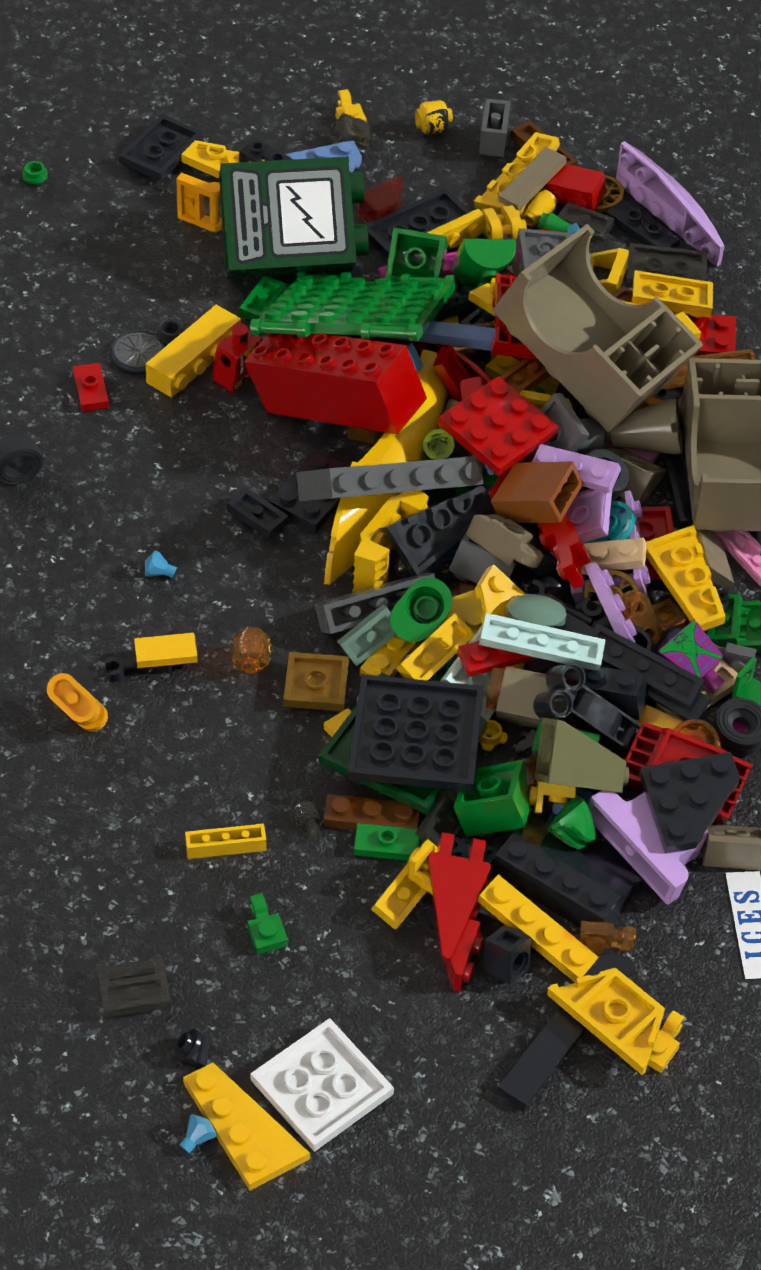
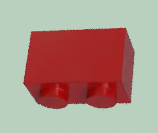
[545,164,606,212]

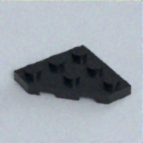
[639,752,740,854]

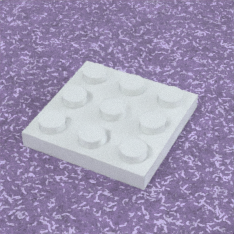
[251,1018,394,1152]

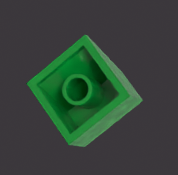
[453,760,530,837]

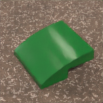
[707,594,761,653]

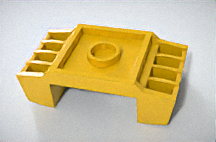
[352,490,429,593]

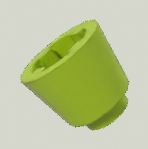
[423,429,455,460]

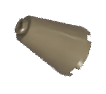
[606,399,683,454]

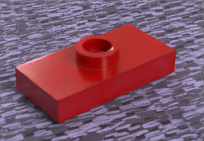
[73,363,109,412]

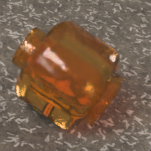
[231,627,271,674]

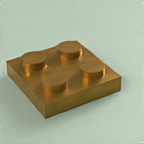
[283,652,349,711]

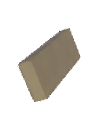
[498,147,567,211]

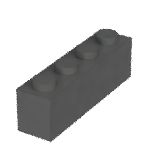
[314,573,435,634]

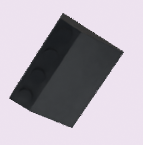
[493,809,645,940]

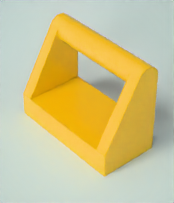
[590,248,629,295]

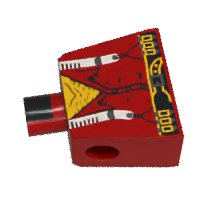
[213,324,263,393]

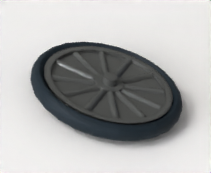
[110,330,166,373]

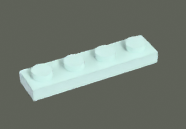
[479,613,605,671]

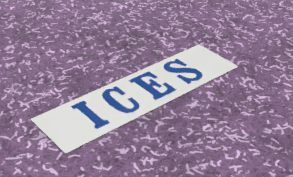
[726,871,761,979]

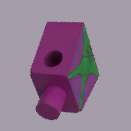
[657,620,726,694]

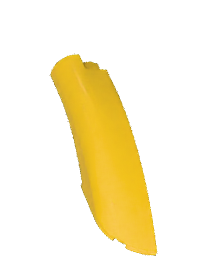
[324,349,448,585]

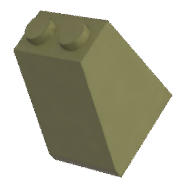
[534,718,629,793]

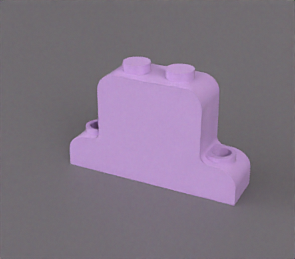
[588,790,708,905]

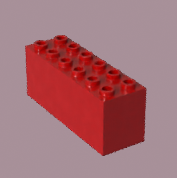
[244,333,427,435]

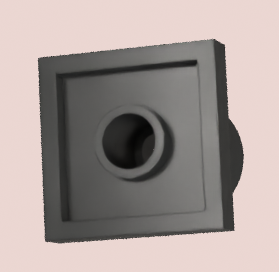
[534,393,604,455]

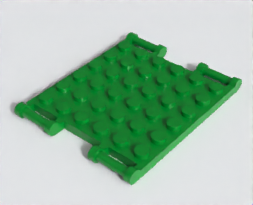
[250,271,456,341]

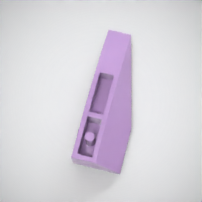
[616,141,724,267]

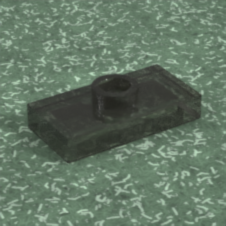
[415,789,460,847]

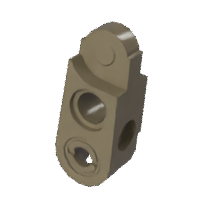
[466,514,543,568]

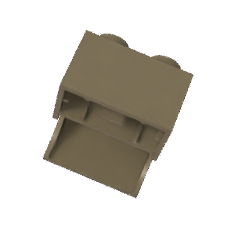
[492,224,703,432]
[680,358,761,532]

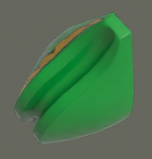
[547,796,596,850]

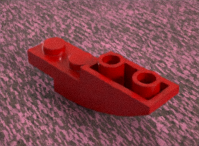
[537,515,591,589]
[445,880,489,993]

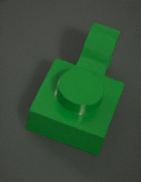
[247,893,288,955]

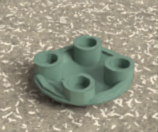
[506,594,567,627]

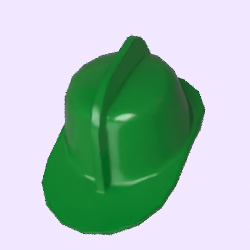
[390,578,452,642]

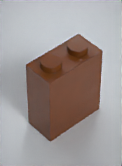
[491,461,584,523]

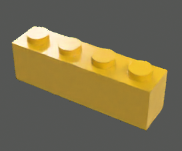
[145,304,241,398]

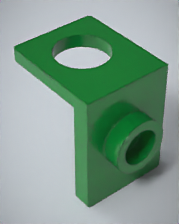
[732,657,761,706]

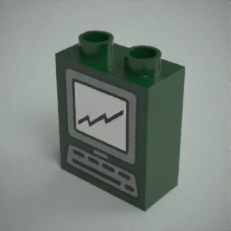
[219,156,369,279]

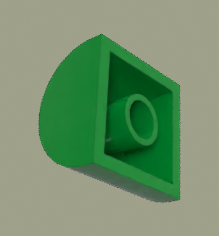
[386,227,447,282]
[452,238,516,288]

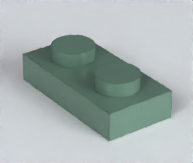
[337,604,396,666]

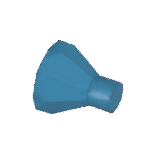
[145,550,177,578]
[179,1114,217,1154]

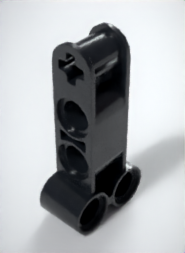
[533,663,641,758]

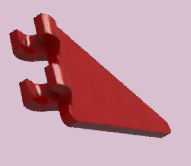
[428,832,491,961]

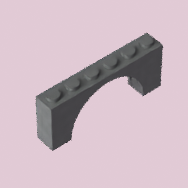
[296,456,483,501]

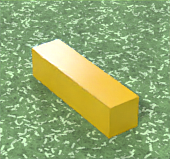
[185,824,266,859]

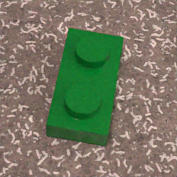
[239,276,287,320]

